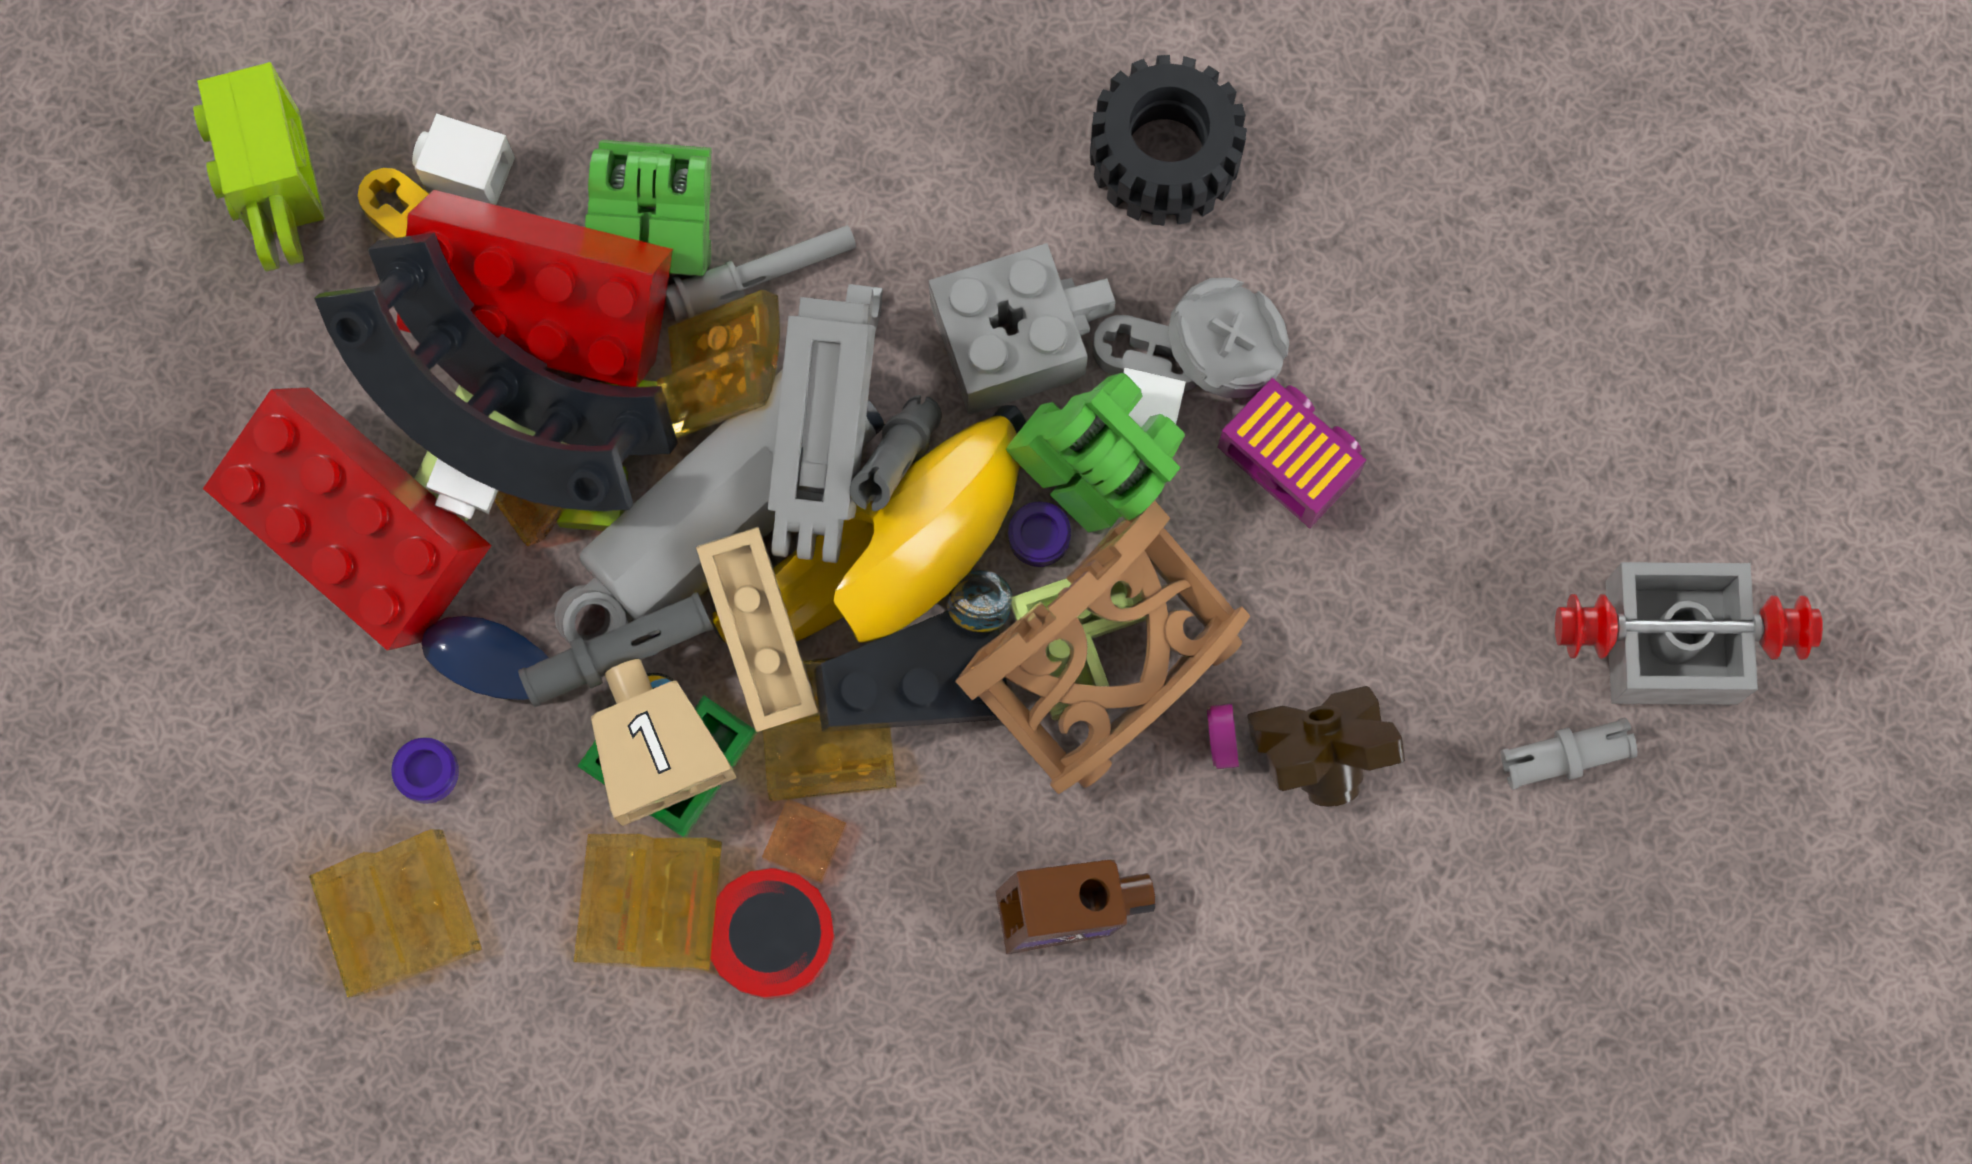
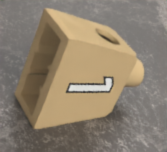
[591,659,737,826]

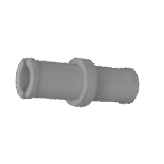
[1500,717,1638,790]

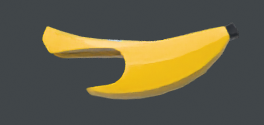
[711,405,1027,645]

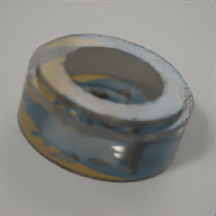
[947,570,1013,633]

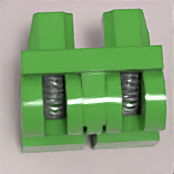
[585,140,712,276]
[1006,373,1185,533]

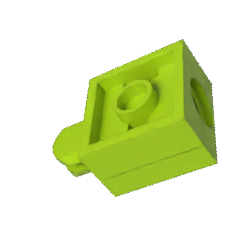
[193,62,325,272]

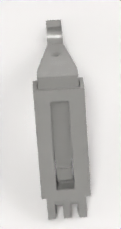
[768,284,883,563]

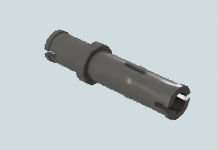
[850,395,942,511]
[518,592,714,708]

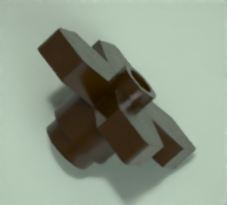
[1247,686,1405,807]

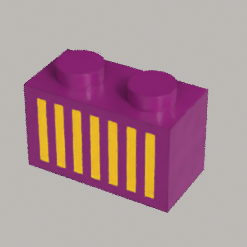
[1217,378,1367,529]

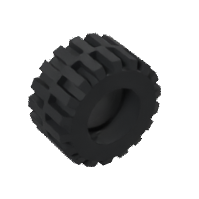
[1090,55,1247,226]

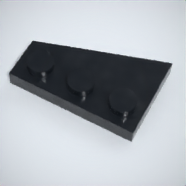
[814,591,1007,732]

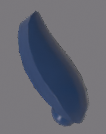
[421,616,549,700]

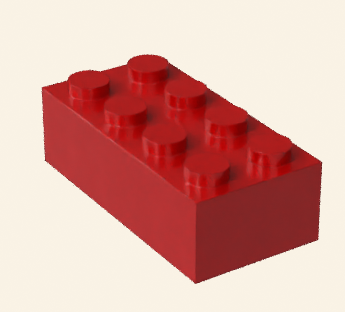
[396,190,673,387]
[203,387,492,651]

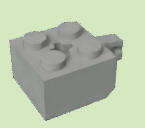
[929,243,1116,415]

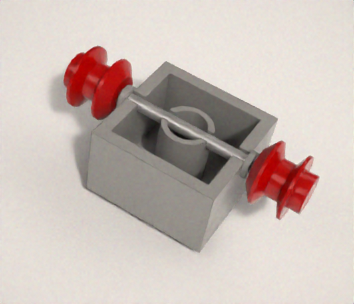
[1555,562,1823,705]

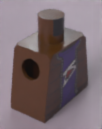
[995,859,1155,955]

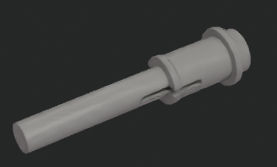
[665,225,856,323]

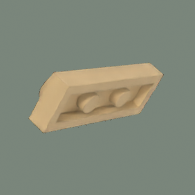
[696,526,818,732]

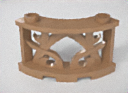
[956,500,1250,794]

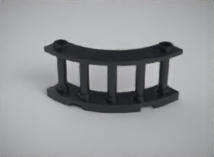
[314,232,678,511]

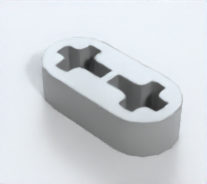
[1093,315,1197,391]

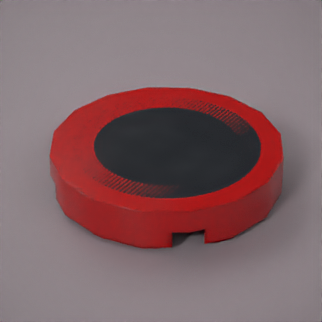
[704,868,835,1000]

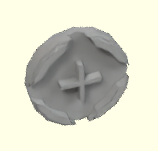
[1168,278,1289,398]

